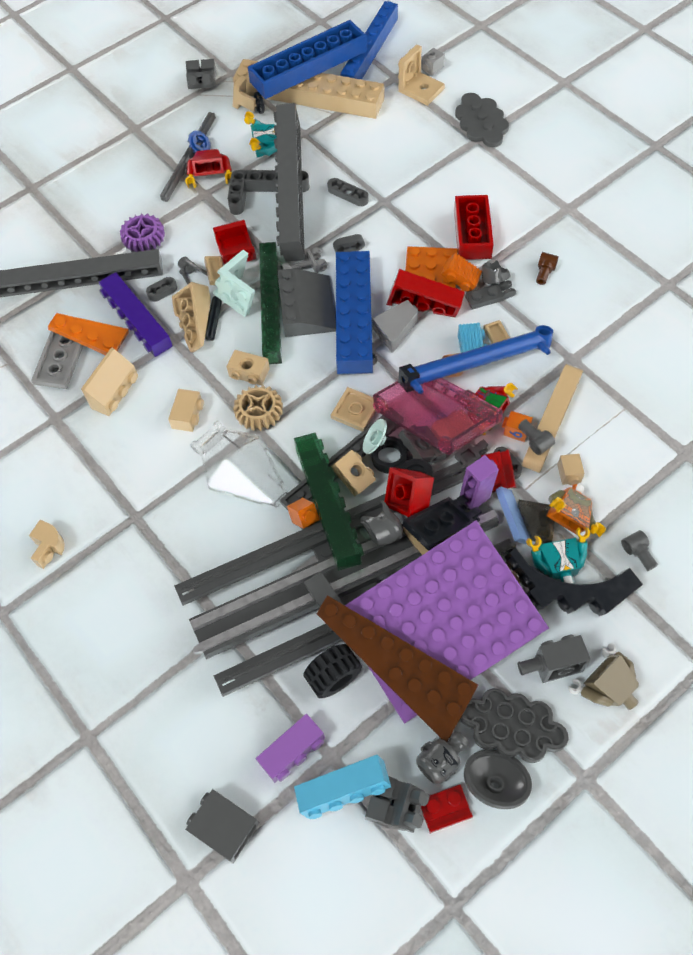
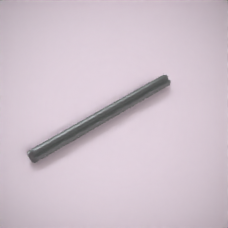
[160,112,216,202]

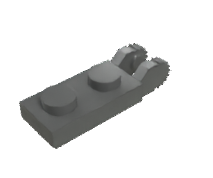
[465,280,516,310]

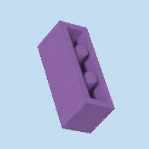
[460,455,499,510]
[255,713,325,783]

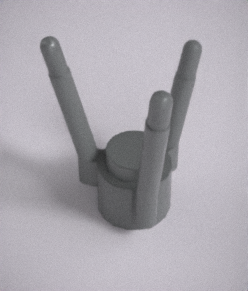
[178,257,208,285]

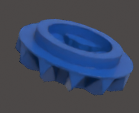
[187,131,211,153]

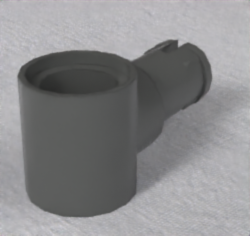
[518,419,555,455]
[621,530,658,571]

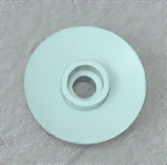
[363,419,387,454]

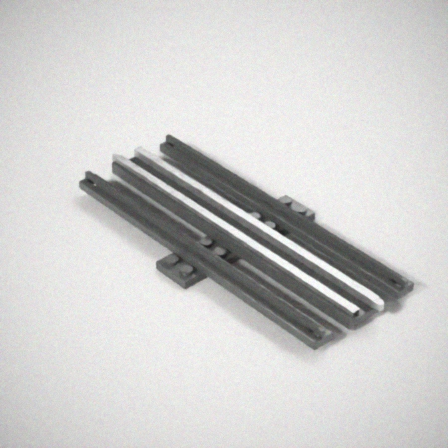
[174,461,516,697]

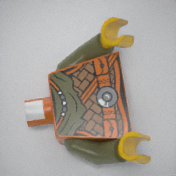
[546,484,606,537]

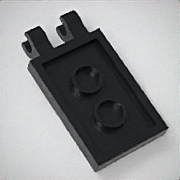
[402,495,482,551]

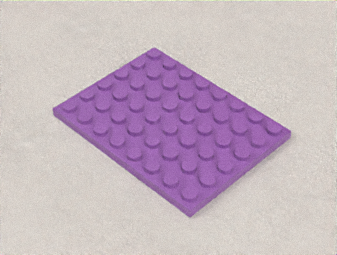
[345,520,549,724]

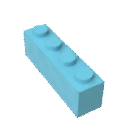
[294,755,391,819]

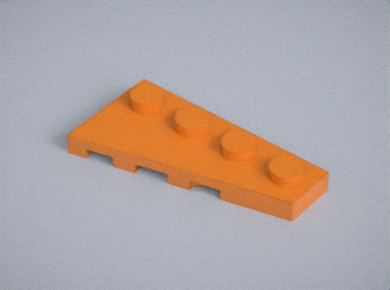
[48,313,129,355]

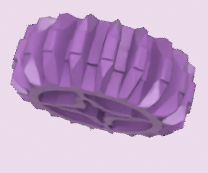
[120,213,165,252]

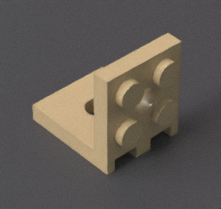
[398,45,445,106]

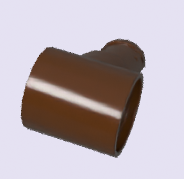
[536,252,559,285]

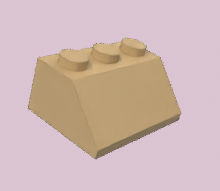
[81,348,138,416]

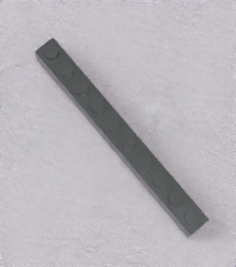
[0,249,163,297]

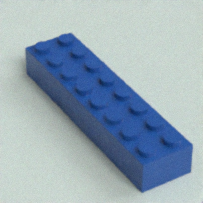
[248,20,367,99]
[336,251,373,374]

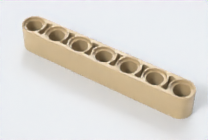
[522,364,583,473]

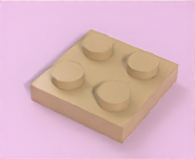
[331,387,380,432]

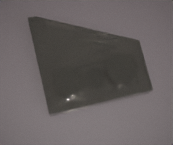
[518,499,555,543]

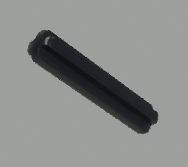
[205,296,222,341]

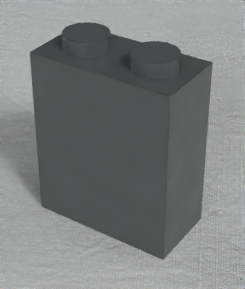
[185,789,260,864]

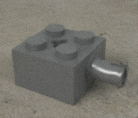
[517,634,591,683]

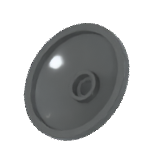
[464,750,532,809]

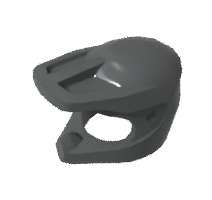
[360,500,403,546]

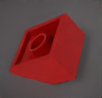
[384,467,434,517]

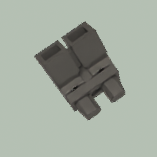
[186,59,216,89]
[365,776,430,833]

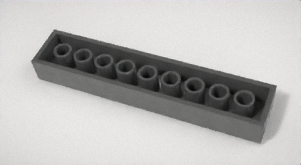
[274,103,305,262]

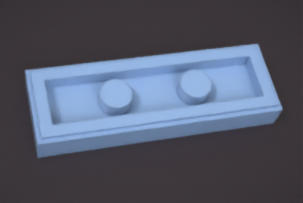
[496,487,530,544]

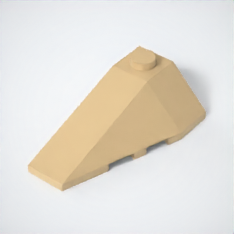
[172,282,211,353]

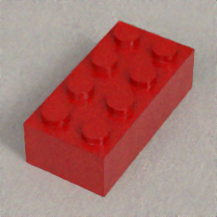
[454,195,494,260]

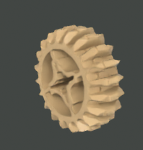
[233,384,283,432]

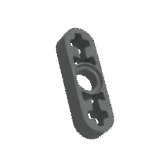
[327,178,369,206]

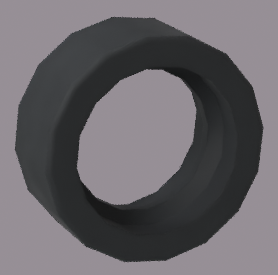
[371,436,407,474]

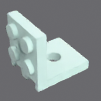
[213,250,255,317]

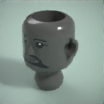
[416,731,469,784]

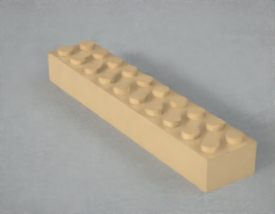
[233,59,384,119]

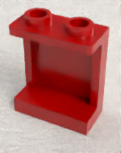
[213,220,256,265]

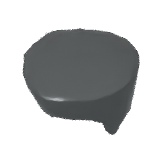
[482,260,511,284]

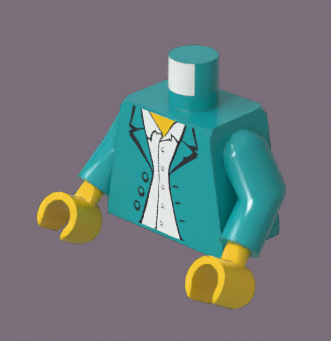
[244,111,277,158]
[526,527,590,584]

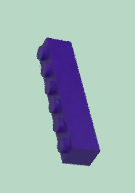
[99,272,173,357]

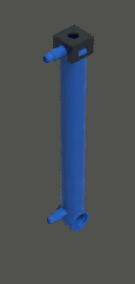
[398,325,553,394]

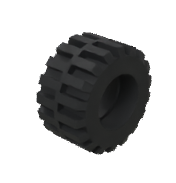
[303,644,362,699]

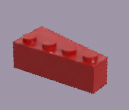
[386,269,465,318]

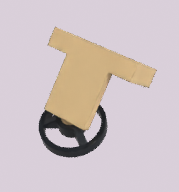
[233,75,265,114]

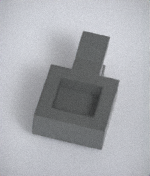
[455,439,488,468]

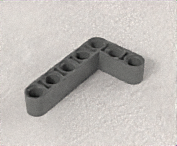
[227,170,310,215]

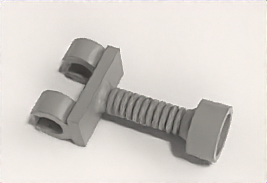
[280,247,327,273]

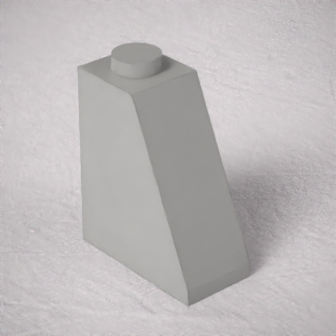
[372,300,418,353]

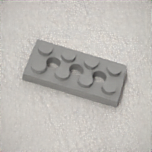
[31,331,83,389]

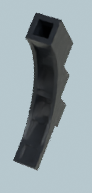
[504,548,643,616]

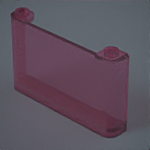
[373,378,503,455]

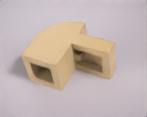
[29,520,64,569]

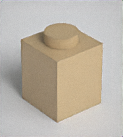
[557,453,585,485]

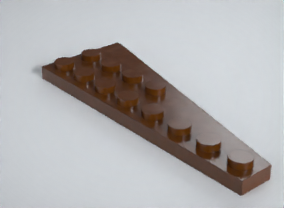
[317,595,479,742]

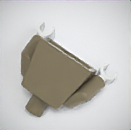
[568,643,639,710]

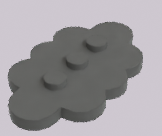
[455,93,509,147]
[460,688,569,763]

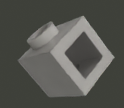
[421,48,445,76]

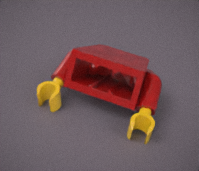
[185,149,232,188]

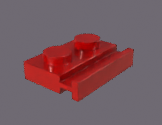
[481,449,517,493]
[421,784,473,834]

